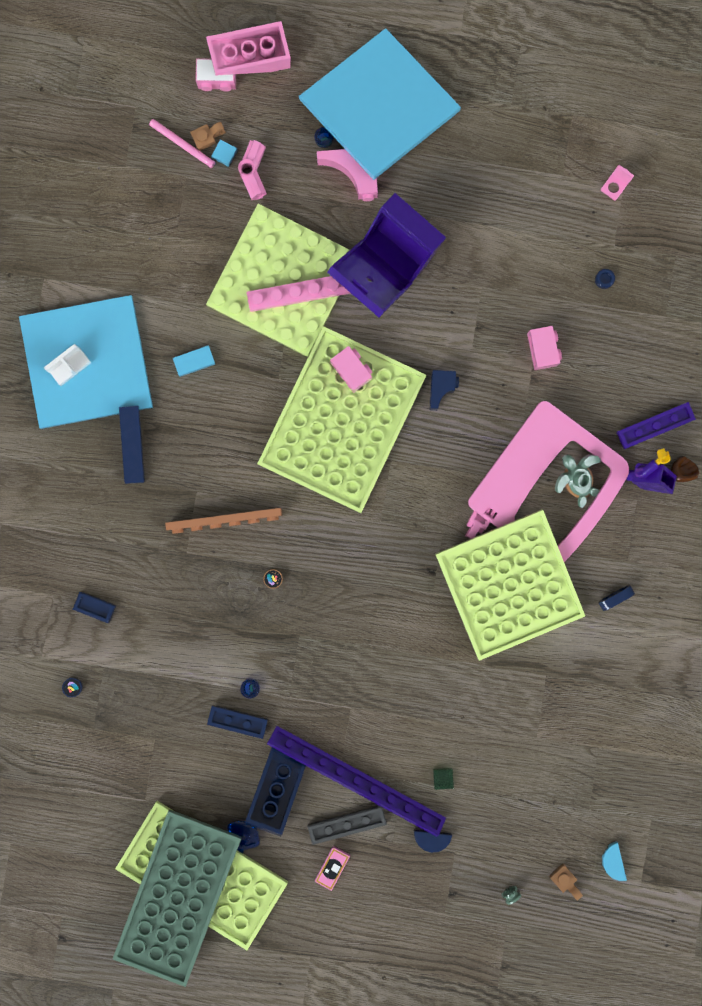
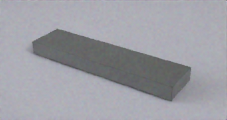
[307,805,387,845]

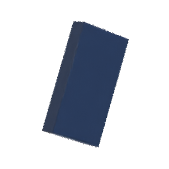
[72,591,116,623]

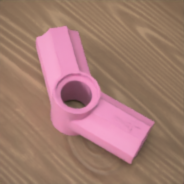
[238,140,267,200]

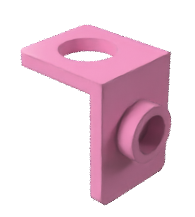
[601,165,634,201]

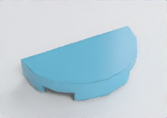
[602,841,627,881]

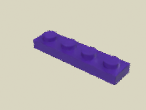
[616,402,696,449]

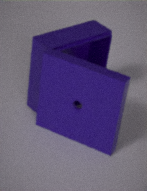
[327,193,446,318]

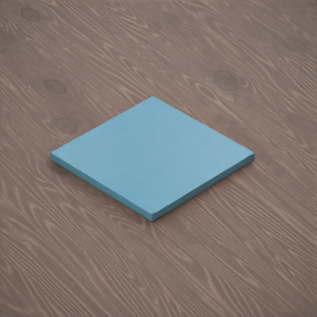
[299,28,461,180]
[19,295,153,429]

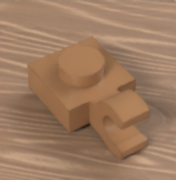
[190,122,226,151]
[549,863,583,901]

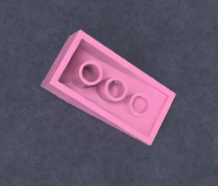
[206,21,291,75]

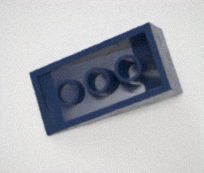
[244,747,306,837]

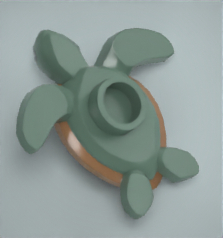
[555,455,601,508]

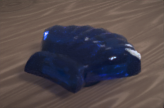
[227,821,260,854]

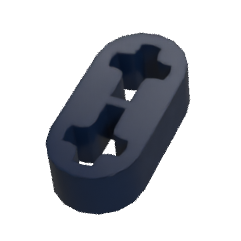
[598,585,635,611]

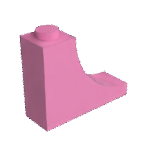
[317,149,378,201]

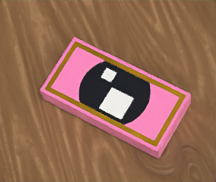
[315,846,350,891]

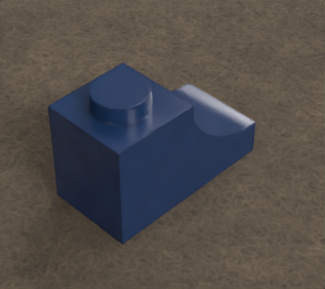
[429,370,459,411]

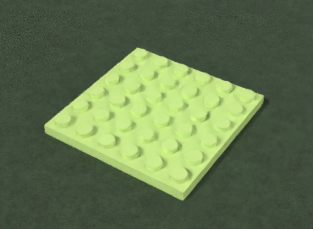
[206,204,349,357]
[435,509,585,660]

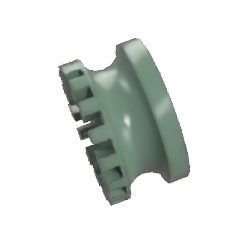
[501,886,521,905]

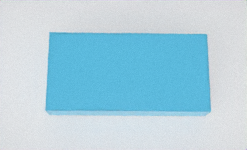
[173,345,215,377]

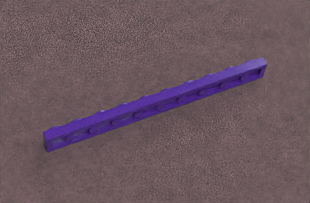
[267,726,446,837]

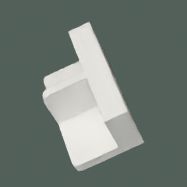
[44,344,91,386]

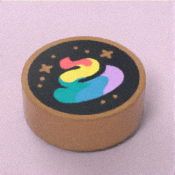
[263,569,283,589]

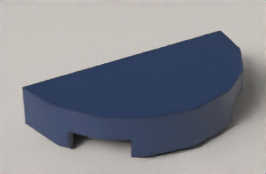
[414,829,452,853]

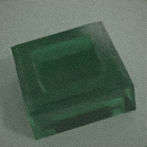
[433,768,454,790]

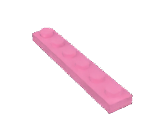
[247,276,351,312]

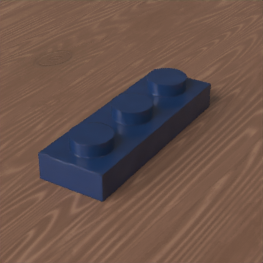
[207,705,268,739]

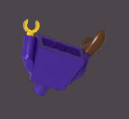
[626,448,699,494]

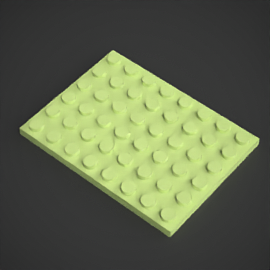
[257,326,426,513]

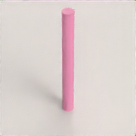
[149,119,215,168]

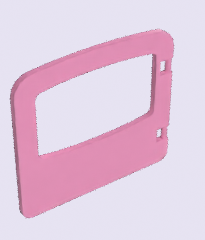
[468,401,629,562]

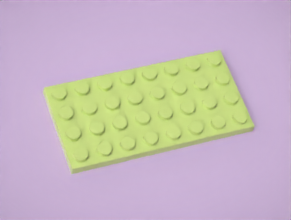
[115,801,288,950]

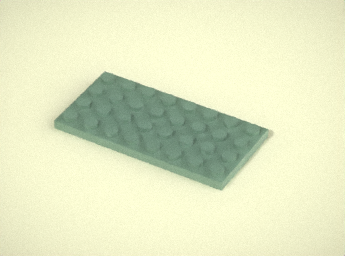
[113,809,242,987]

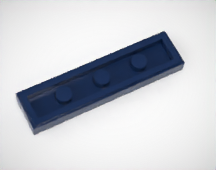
[119,406,145,484]

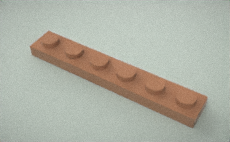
[165,508,283,534]

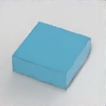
[212,140,238,167]

